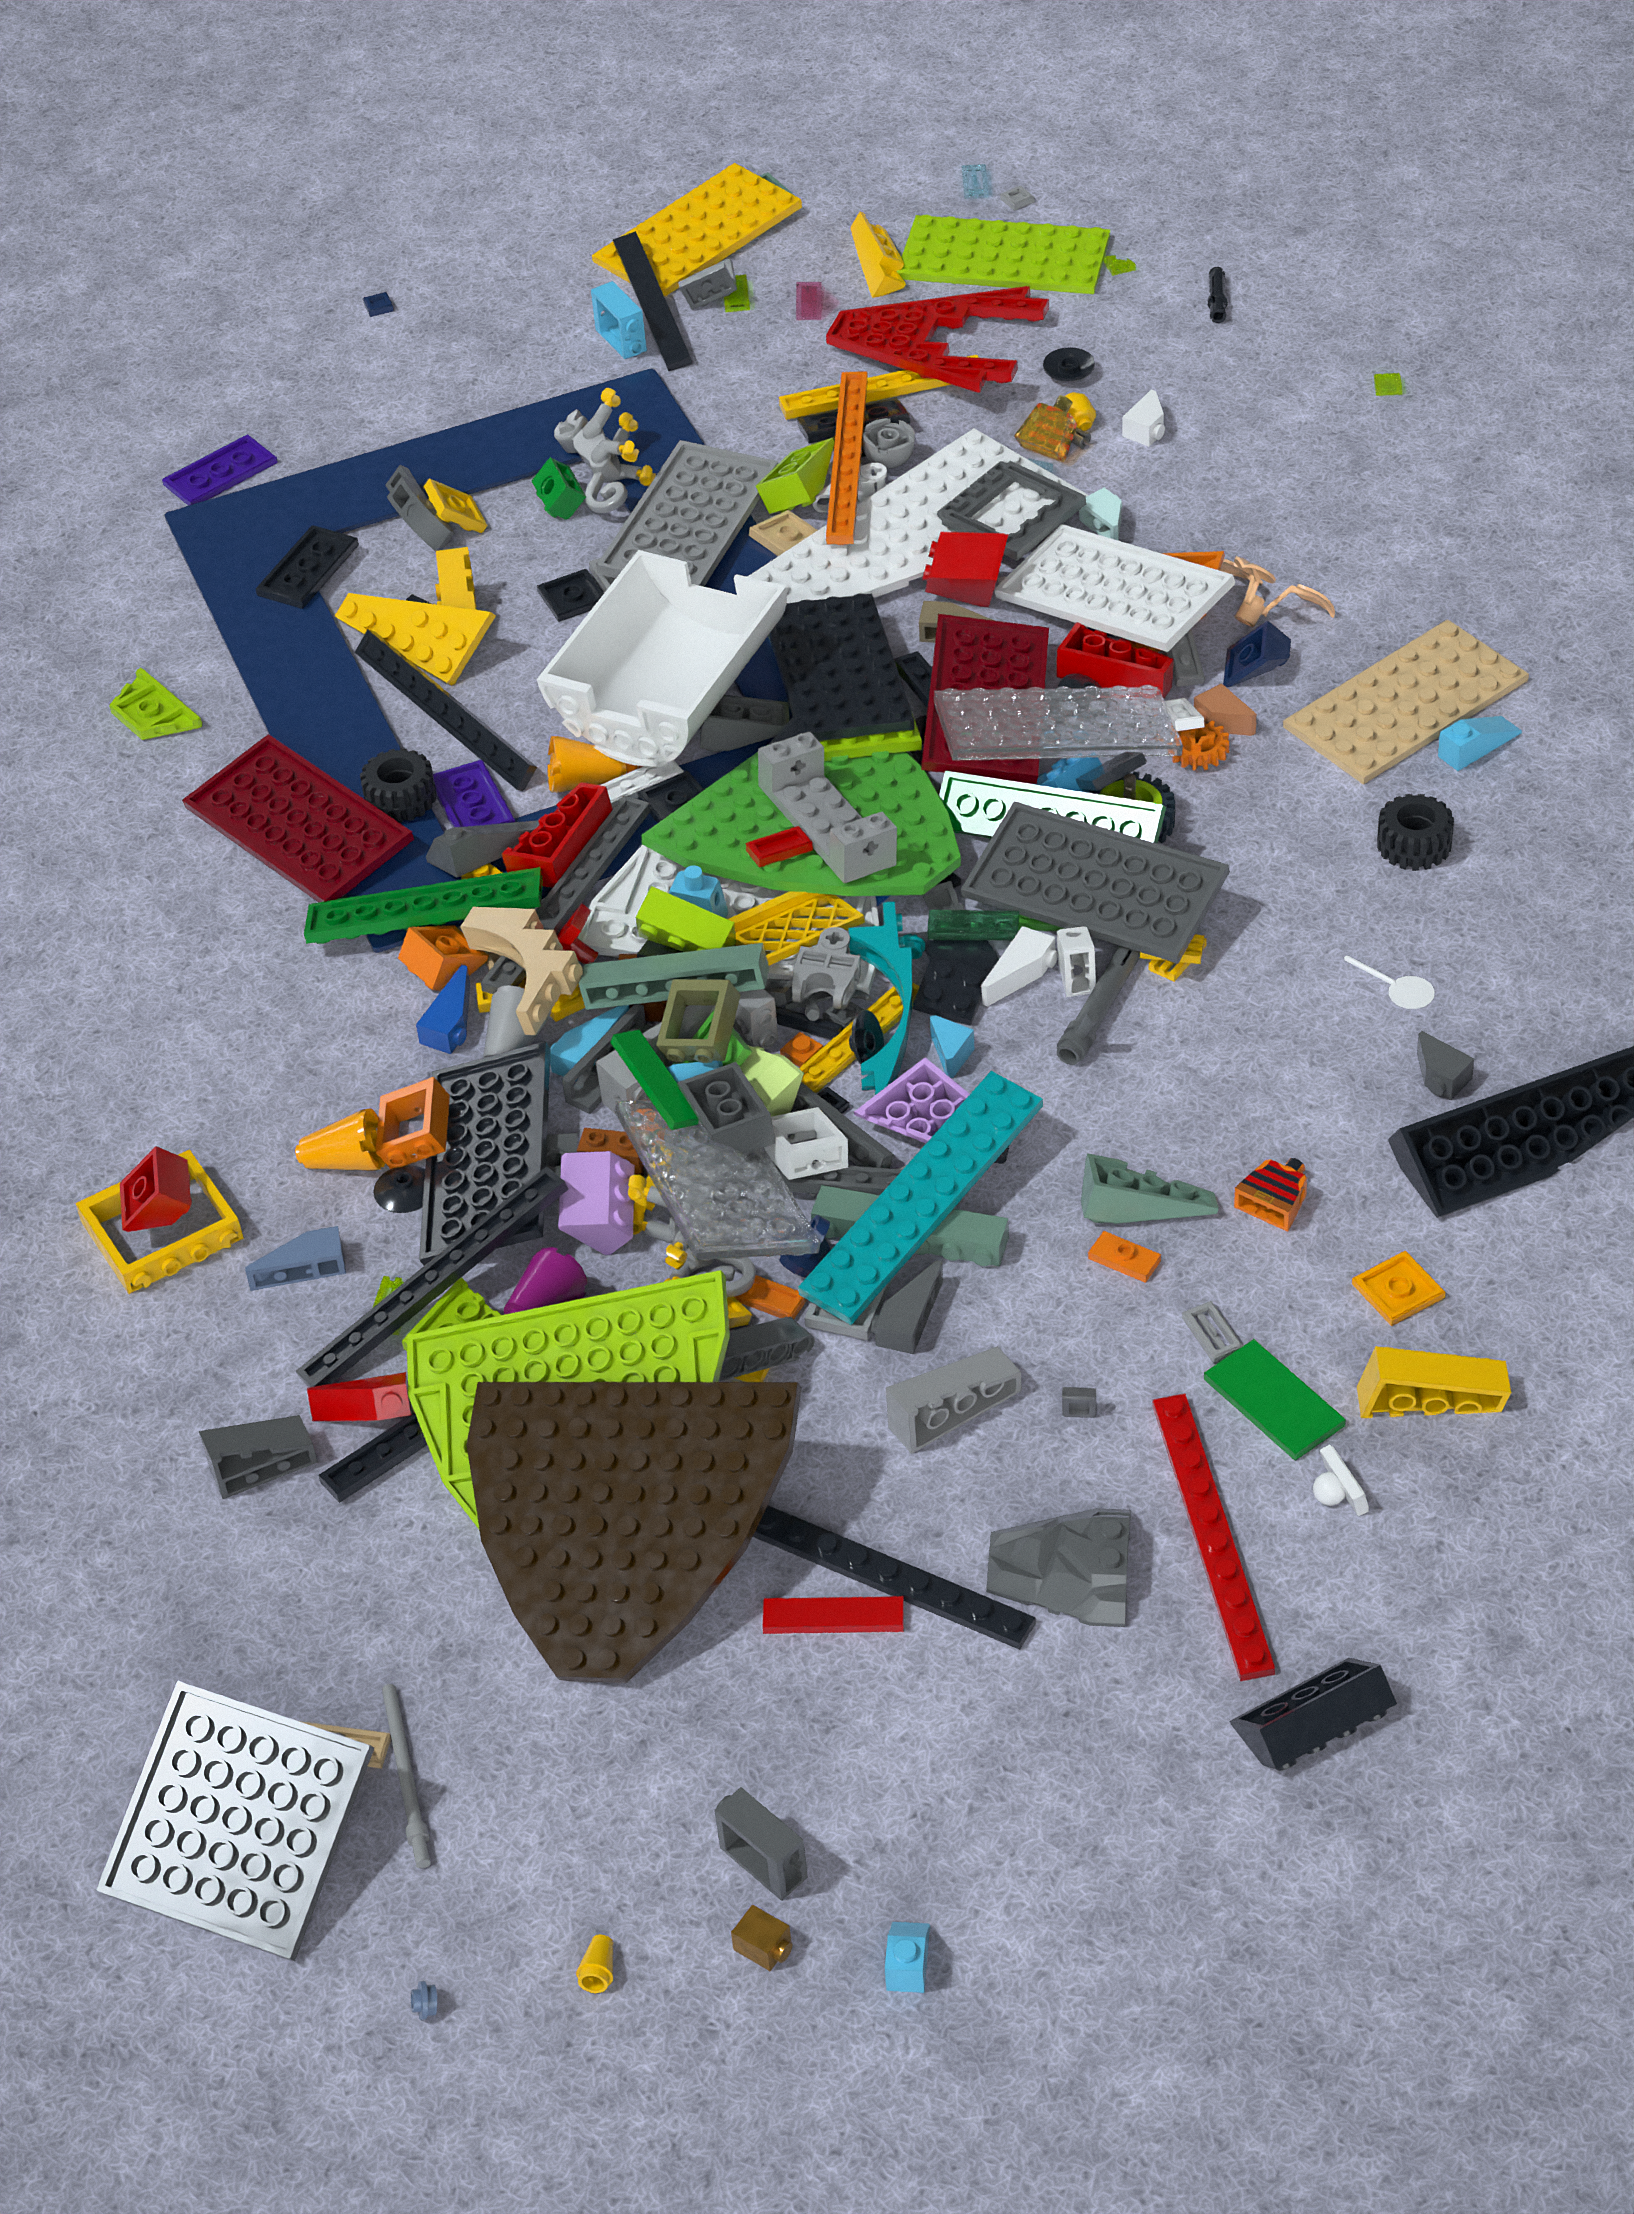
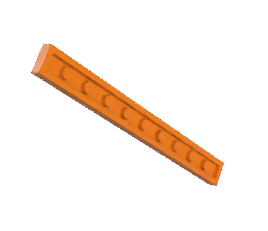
[826,371,868,545]

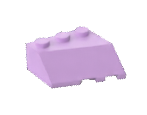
[854,1058,970,1143]

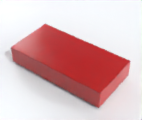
[746,826,813,868]

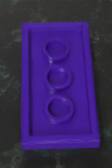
[162,434,278,506]
[433,760,515,828]

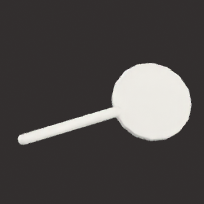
[1344,955,1434,1009]

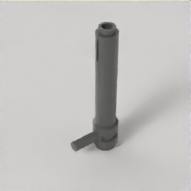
[1057,946,1140,1065]

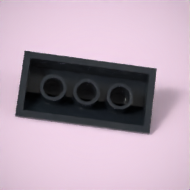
[1229,1658,1397,1771]

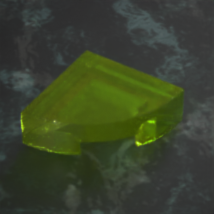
[1103,255,1136,276]

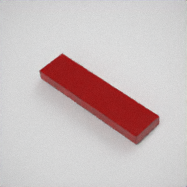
[762,1596,904,1634]

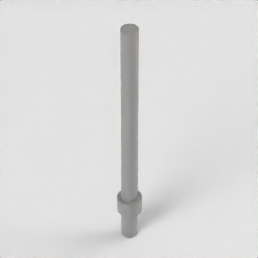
[382,1684,430,1868]

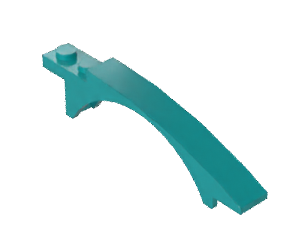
[848,901,912,1095]

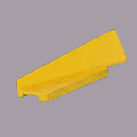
[851,211,906,298]

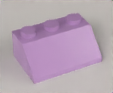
[558,1151,635,1255]

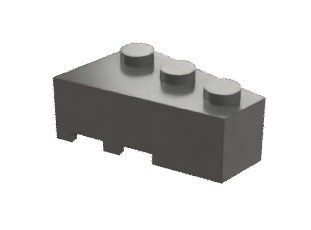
[199,1415,318,1499]

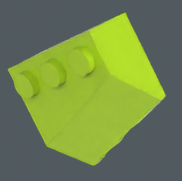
[635,886,736,952]

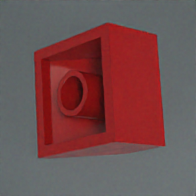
[120,1146,192,1232]

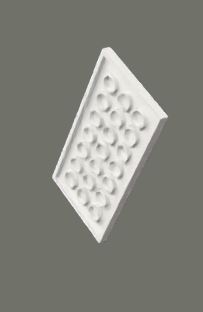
[994,524,1235,652]

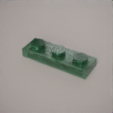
[927,910,1020,941]

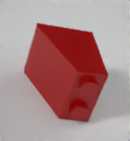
[922,532,1008,608]

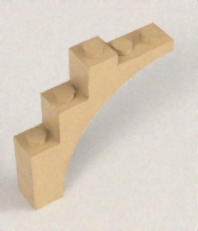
[460,907,583,1035]

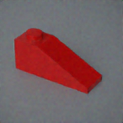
[307,1372,411,1421]

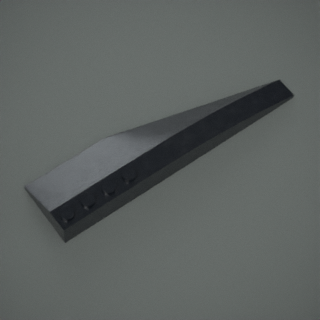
[1388,1046,1634,1218]

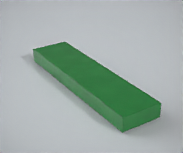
[610,1030,699,1130]

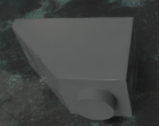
[1417,1031,1474,1100]

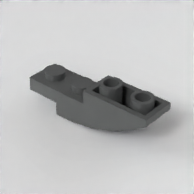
[386,465,455,552]

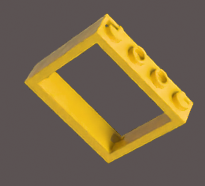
[75,1149,244,1294]

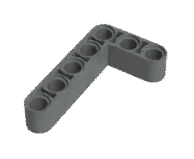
[718,1317,815,1382]

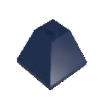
[1223,620,1291,687]

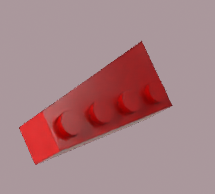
[1056,622,1174,701]
[501,782,613,888]

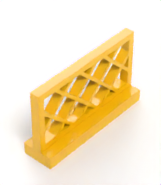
[728,891,865,966]

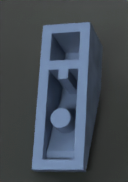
[245,1226,346,1291]

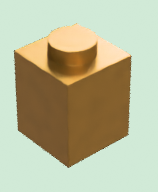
[731,1904,793,1971]

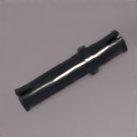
[1208,267,1228,323]

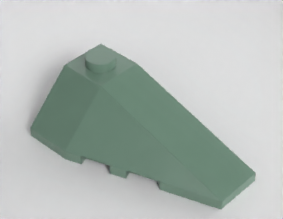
[1081,1153,1219,1224]

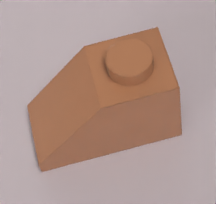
[1194,683,1257,736]

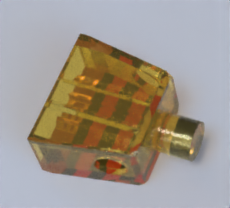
[1014,395,1077,462]

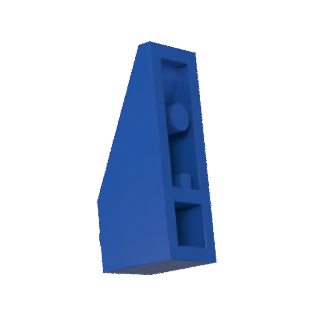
[416,965,471,1054]

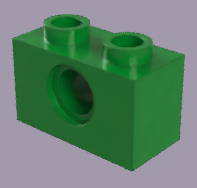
[532,457,586,520]

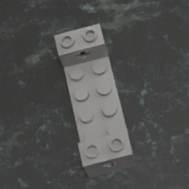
[758,732,897,883]
[596,989,779,1130]

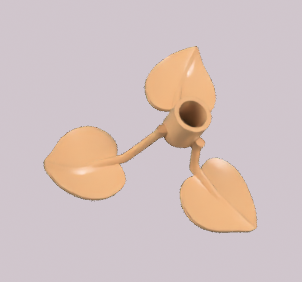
[1220,556,1335,627]

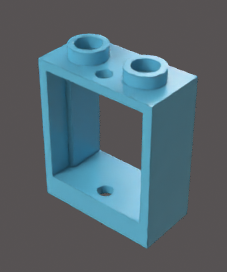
[591,281,647,359]

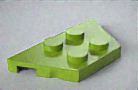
[109,668,202,740]

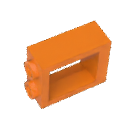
[375,1077,450,1169]

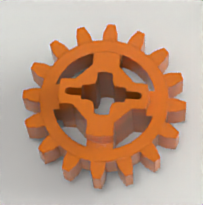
[1167,721,1230,770]

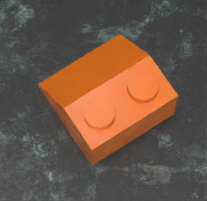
[398,925,489,991]

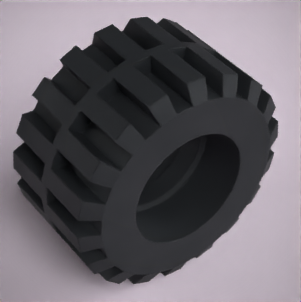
[360,748,437,823]
[1377,794,1454,871]

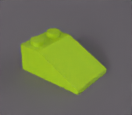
[756,438,835,514]

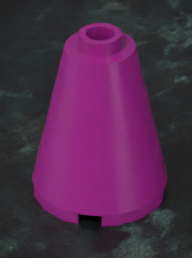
[504,1247,588,1315]

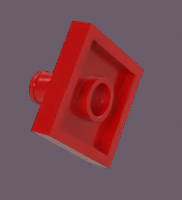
[557,904,599,965]

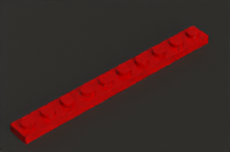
[1152,1393,1275,1682]

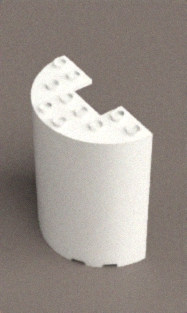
[537,550,787,766]

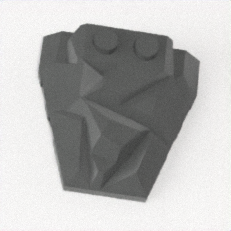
[986,1508,1131,1627]

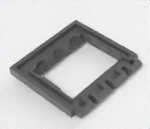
[937,461,1086,561]

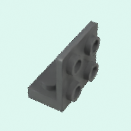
[678,258,737,310]

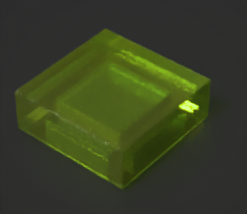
[1373,373,1402,396]

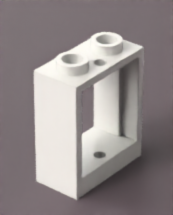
[762,1107,848,1180]

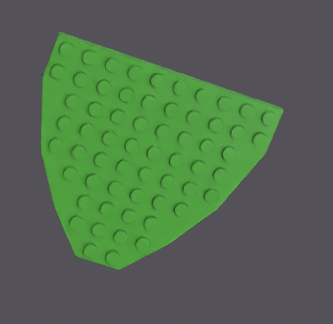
[642,745,961,896]

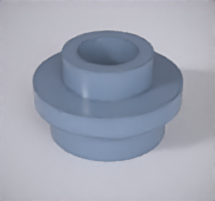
[411,1981,437,2020]

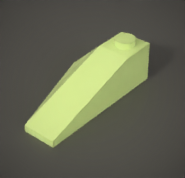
[740,1045,804,1117]

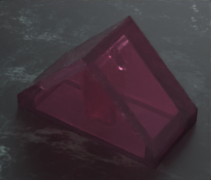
[796,282,825,320]

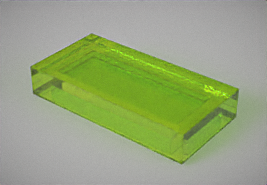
[724,274,750,313]

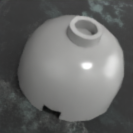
[862,418,915,469]

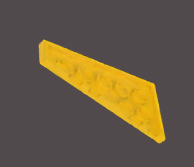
[335,593,496,686]

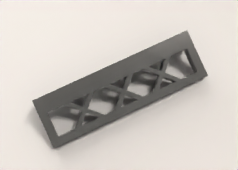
[562,1004,653,1114]

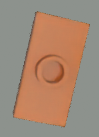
[1088,1231,1161,1283]

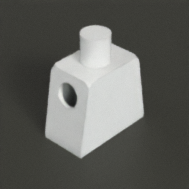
[1057,926,1096,997]

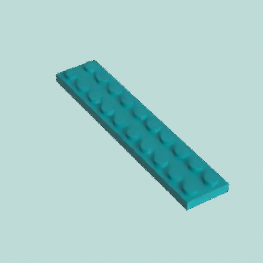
[798,1071,1043,1325]

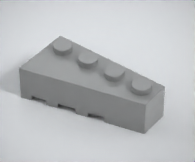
[886,1346,1022,1454]

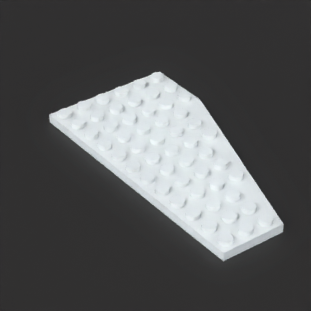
[747,428,1089,603]

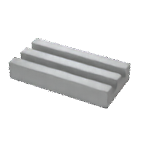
[1182,1301,1243,1364]

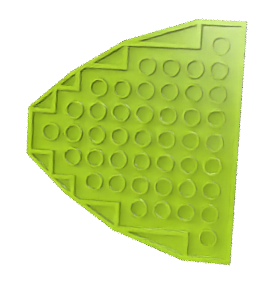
[406,1270,730,1529]

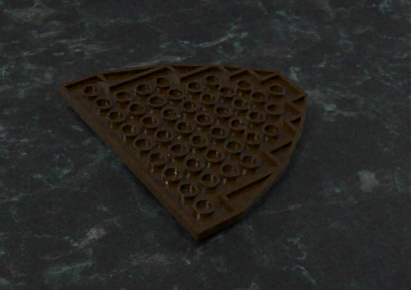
[466,1382,802,1683]

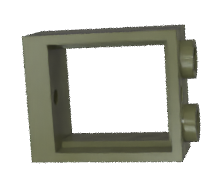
[656,979,741,1063]

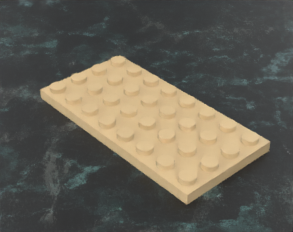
[1283,619,1529,785]

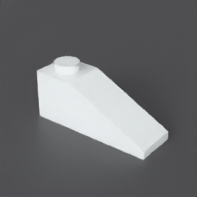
[981,926,1058,1006]

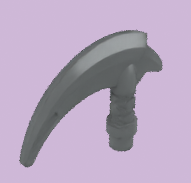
[785,990,871,1021]

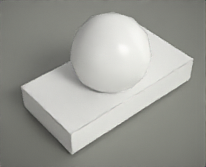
[1313,1445,1369,1516]

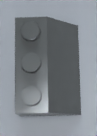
[677,1062,775,1154]

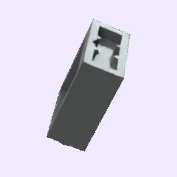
[714,1787,808,1901]

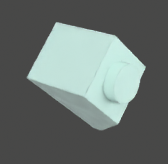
[1079,487,1122,540]

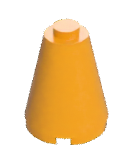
[547,736,626,793]
[295,1108,386,1171]

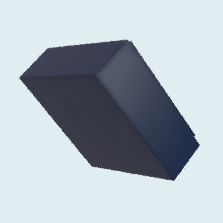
[363,292,394,317]

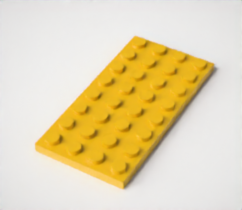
[592,163,802,297]

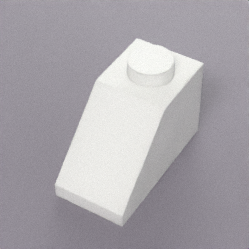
[1122,389,1165,447]

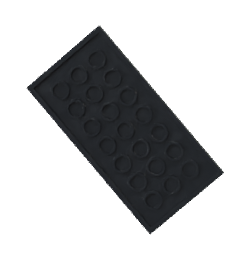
[769,593,914,741]
[419,1041,551,1266]

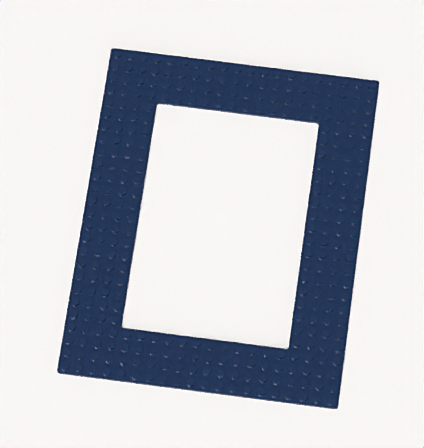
[164,368,907,953]

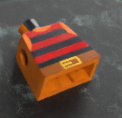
[1234,1158,1307,1232]

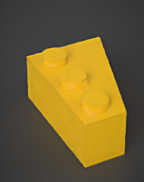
[435,547,477,610]

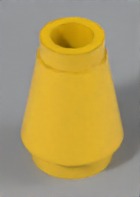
[576,1934,614,1993]

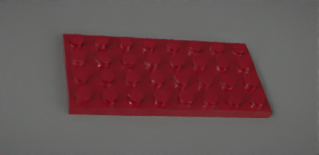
[921,614,1049,784]
[182,734,414,903]

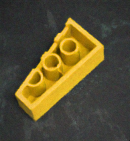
[1357,1346,1511,1418]

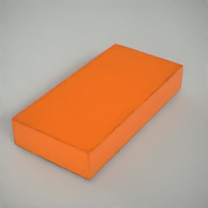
[735,1275,807,1319]

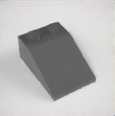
[700,695,789,752]

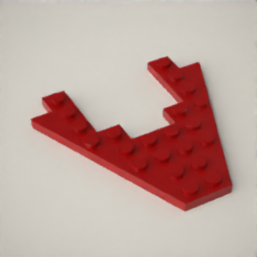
[826,286,1049,392]

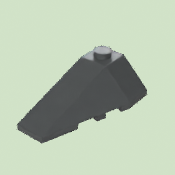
[426,820,539,877]

